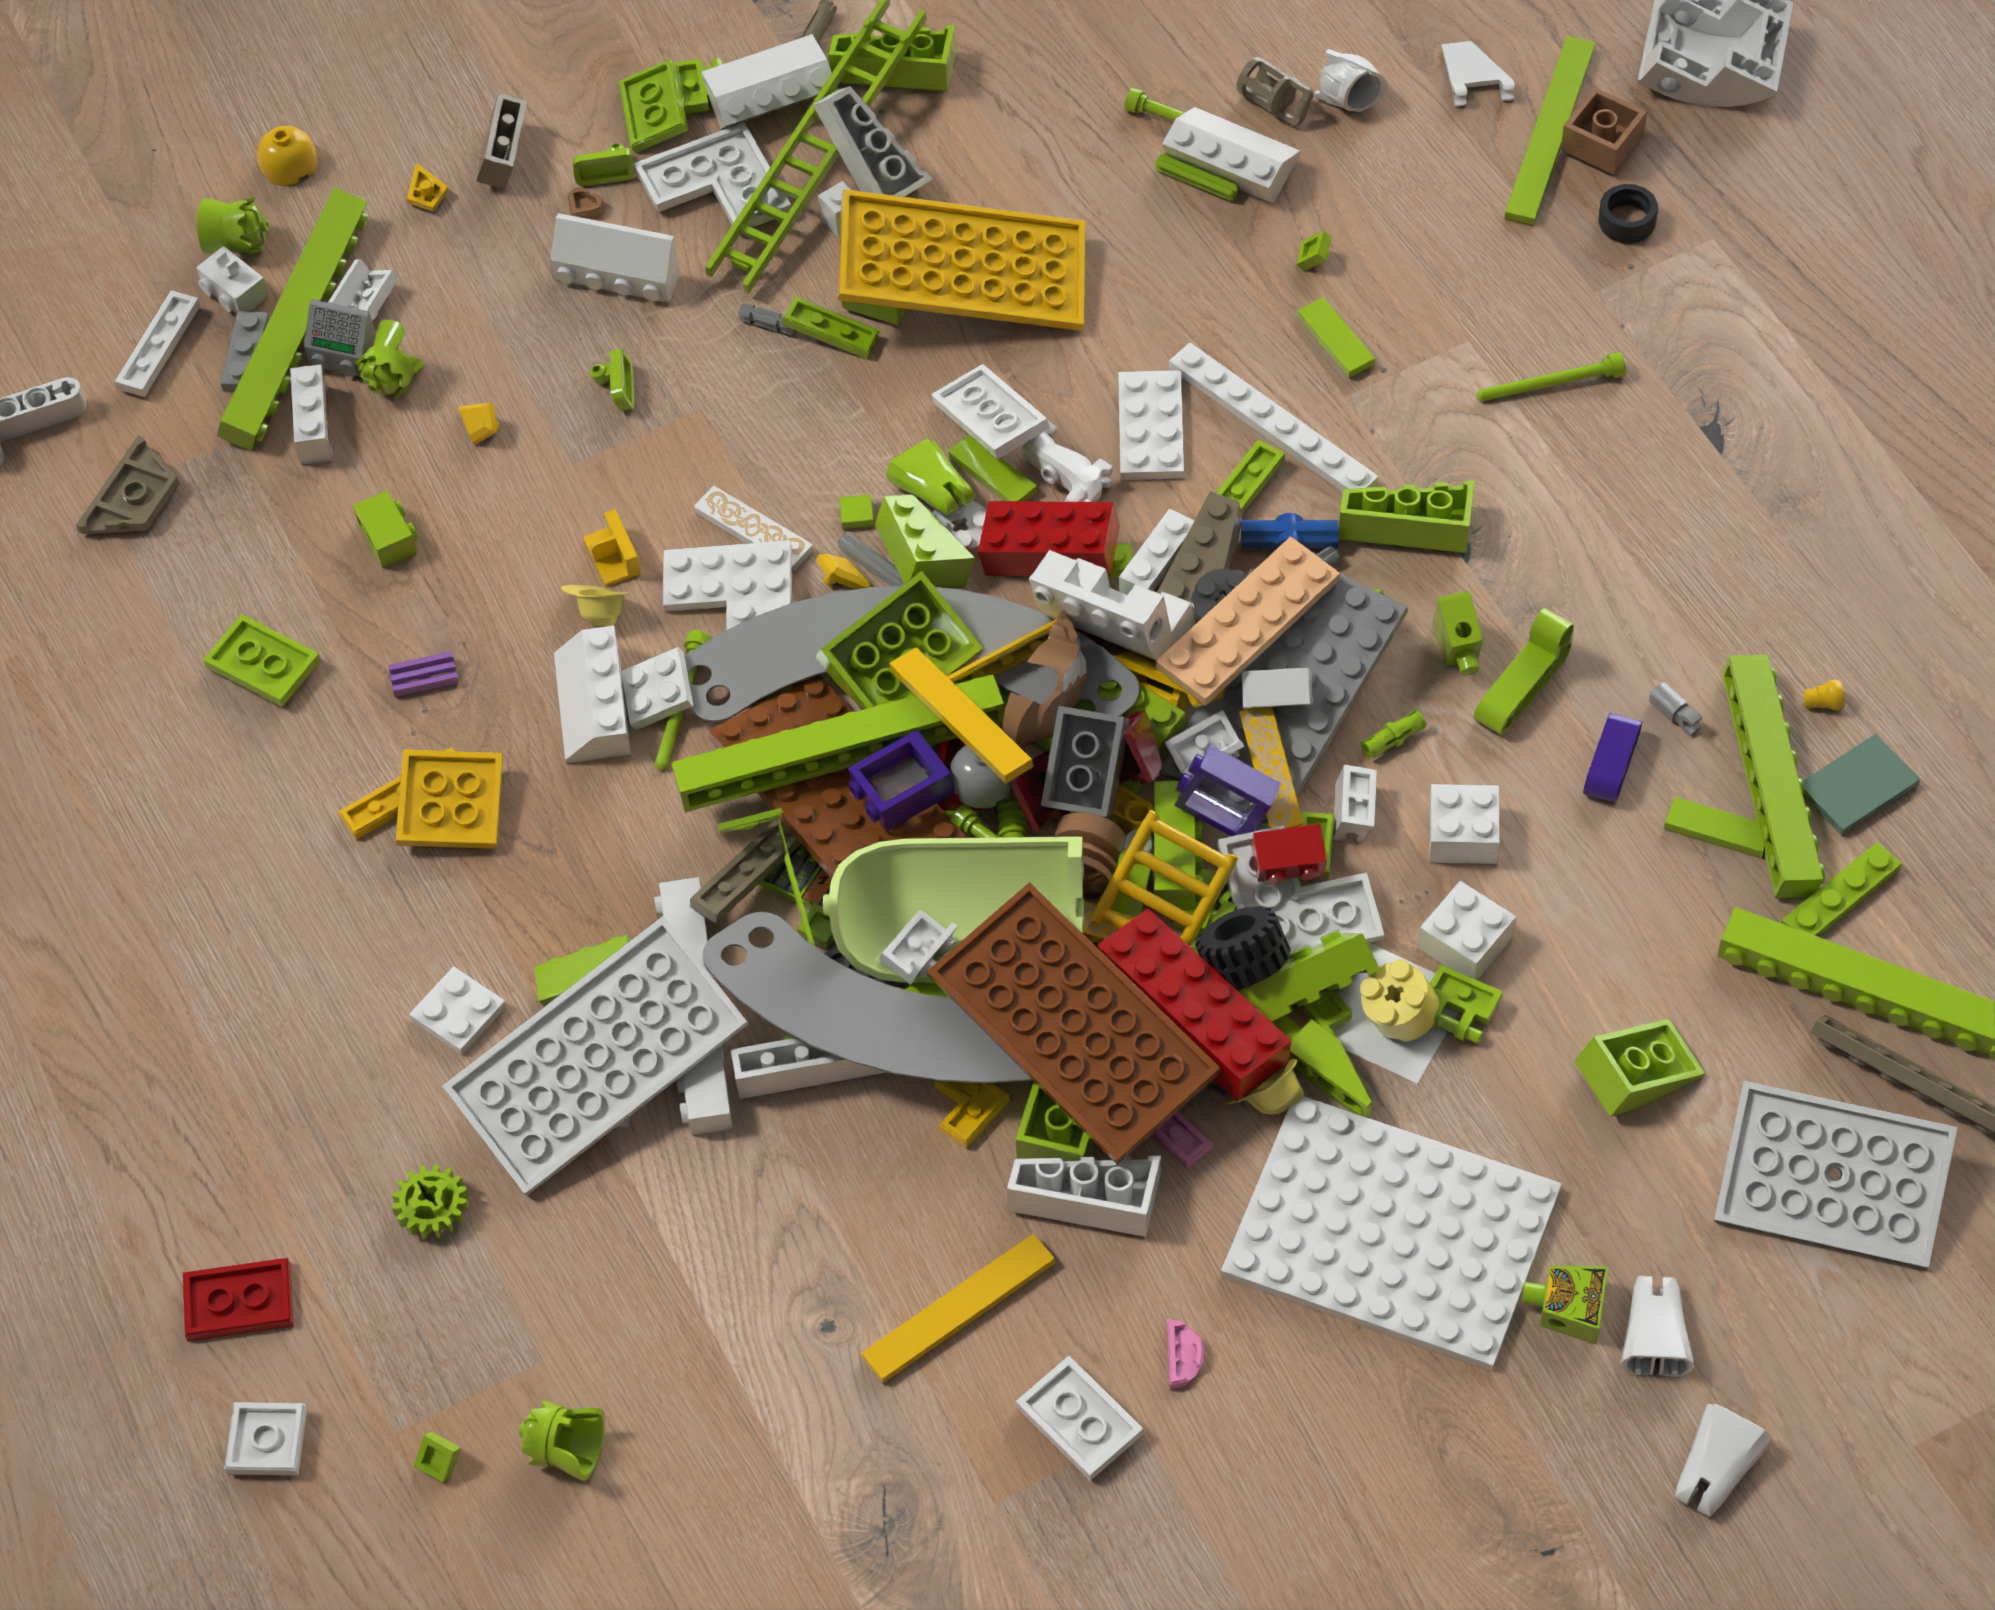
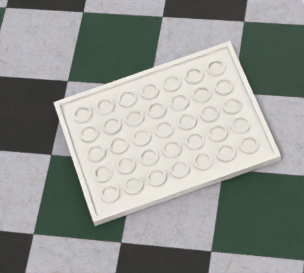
[1221,1096,1562,1371]

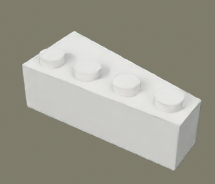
[813,86,933,197]
[1007,1155,1161,1237]

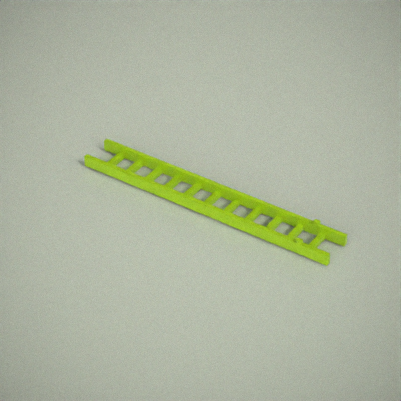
[705,0,927,294]

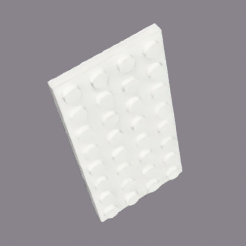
[443,916,748,1196]

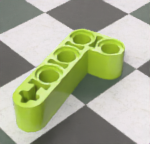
[1473,608,1574,735]

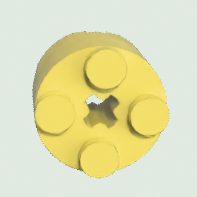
[1360,960,1439,1041]

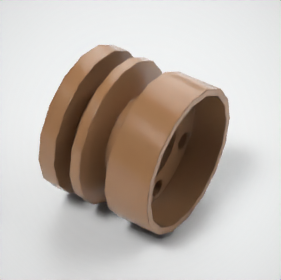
[1054,812,1126,899]

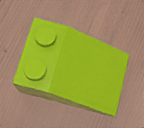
[1574,1018,1705,1117]

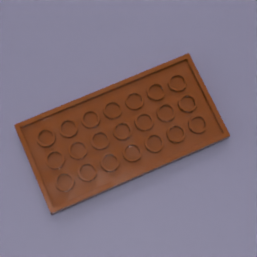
[709,675,967,879]
[927,882,1221,1165]

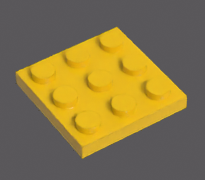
[396,749,503,849]

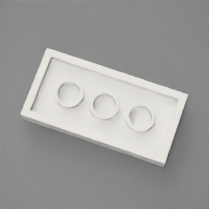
[931,364,1050,459]
[1118,370,1184,480]

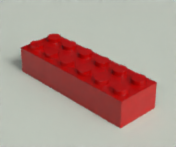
[1097,908,1292,1102]

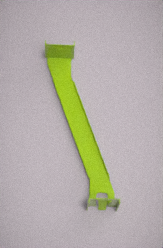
[718,808,815,1040]

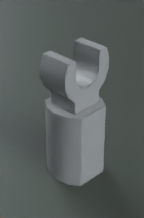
[1649,682,1702,736]

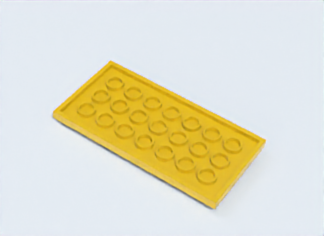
[837,189,1085,331]

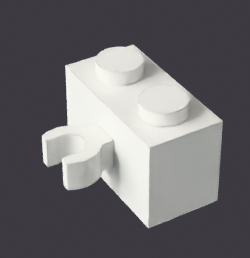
[196,246,269,314]

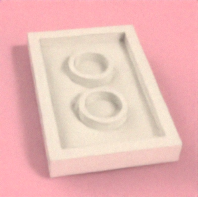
[1016,1356,1144,1481]

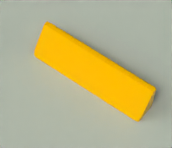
[947,619,1057,684]

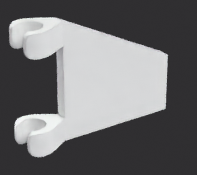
[1441,41,1515,107]

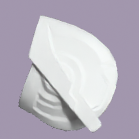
[1314,49,1388,113]

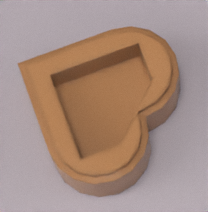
[568,187,605,219]

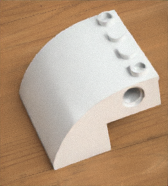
[1637,0,1793,107]
[1029,550,1195,660]

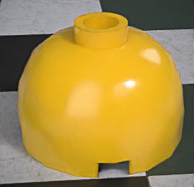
[257,125,318,186]

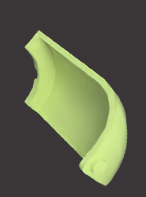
[823,837,1084,983]

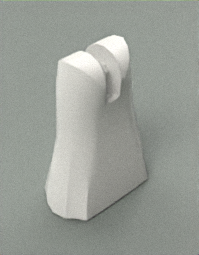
[1620,1276,1694,1377]
[1674,1404,1772,1517]

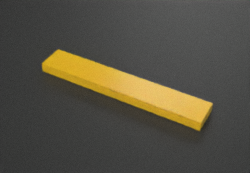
[889,647,1033,783]
[861,1233,1055,1384]

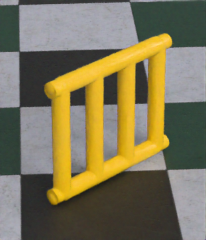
[1091,810,1238,947]

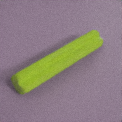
[1155,154,1239,201]

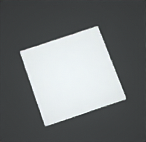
[1333,943,1459,1083]

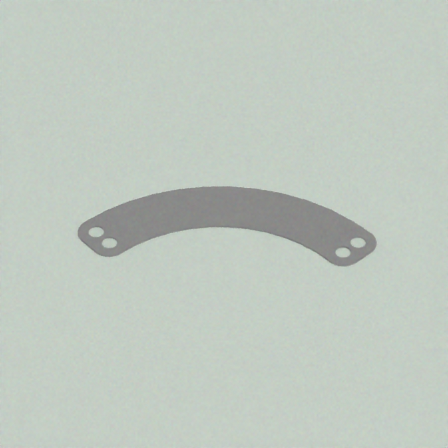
[685,586,1140,722]
[703,912,1032,1083]

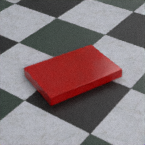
[183,1258,294,1342]

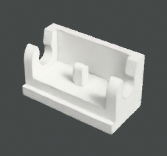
[1242,668,1313,709]
[1333,765,1377,842]

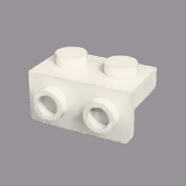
[329,259,399,321]
[1164,710,1244,775]
[879,909,958,985]

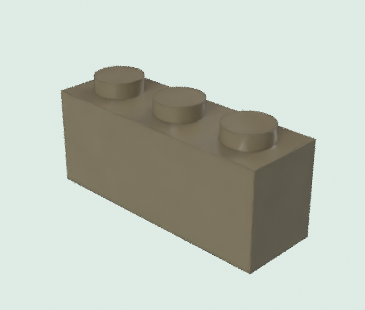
[476,93,527,190]

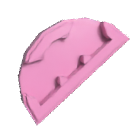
[1167,1319,1204,1390]

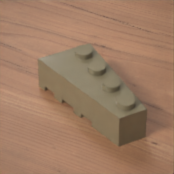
[1157,491,1242,624]

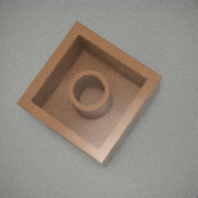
[1561,87,1647,175]

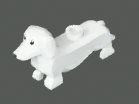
[1022,421,1113,502]

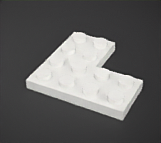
[634,122,791,227]
[663,540,792,630]
[1218,825,1384,961]

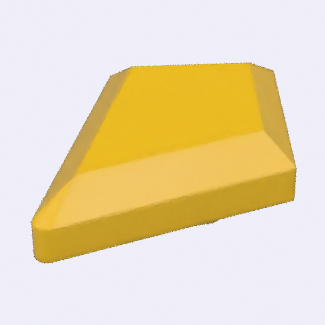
[407,164,448,212]
[458,403,499,444]
[816,554,872,589]

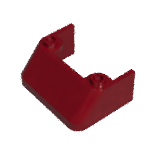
[1010,710,1163,832]

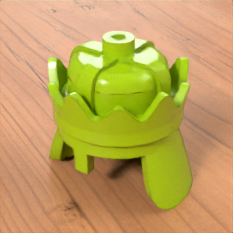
[197,197,269,254]
[355,320,425,399]
[519,1400,605,1481]

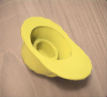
[560,585,630,626]
[1223,1058,1304,1114]

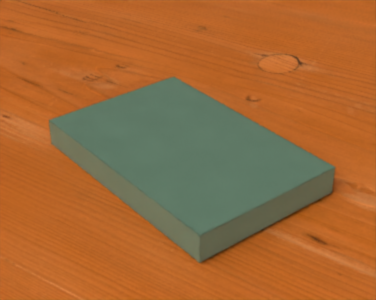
[1803,734,1920,836]

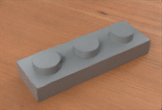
[220,311,269,392]

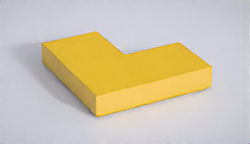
[934,1081,1010,1150]

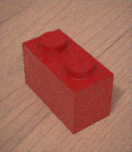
[1251,824,1327,885]

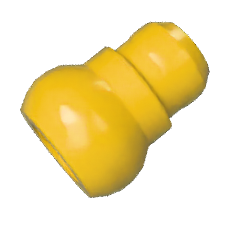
[1803,679,1845,711]

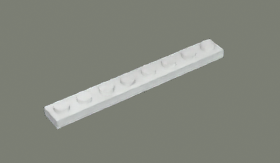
[1169,343,1379,493]

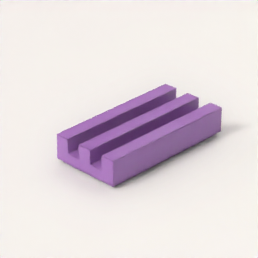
[388,651,459,697]

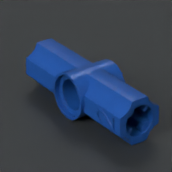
[1241,513,1339,549]

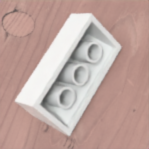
[701,34,837,129]
[1162,107,1301,204]
[550,213,681,303]
[554,625,631,764]

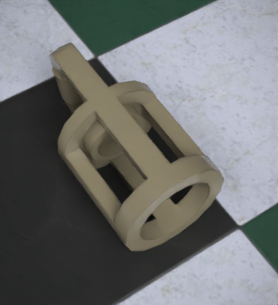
[1237,56,1314,126]

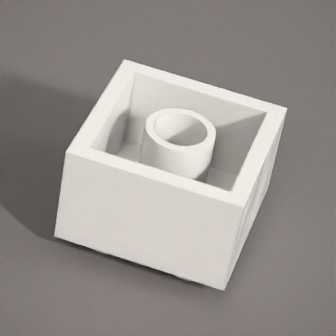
[1429,784,1500,864]
[1418,881,1516,980]

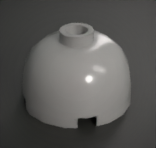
[950,745,1016,808]

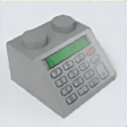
[304,299,376,377]

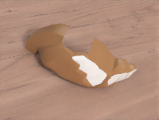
[1002,611,1088,752]

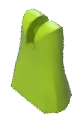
[886,438,975,516]

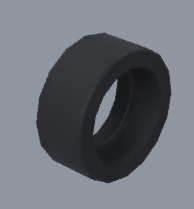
[1598,184,1658,243]

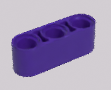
[1583,712,1642,803]

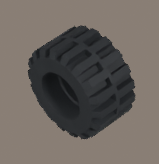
[1195,906,1291,989]

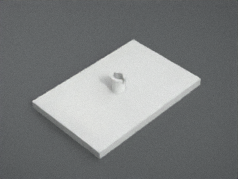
[1714,1081,1958,1268]

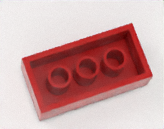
[978,501,1120,577]

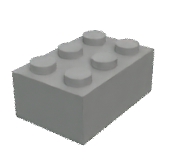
[1041,706,1130,819]

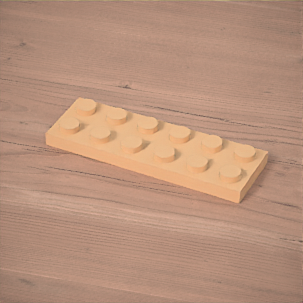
[1156,537,1340,706]

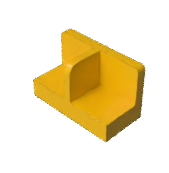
[584,509,641,587]

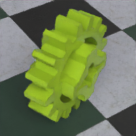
[392,1164,469,1239]

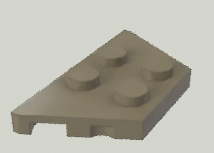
[76,435,179,534]

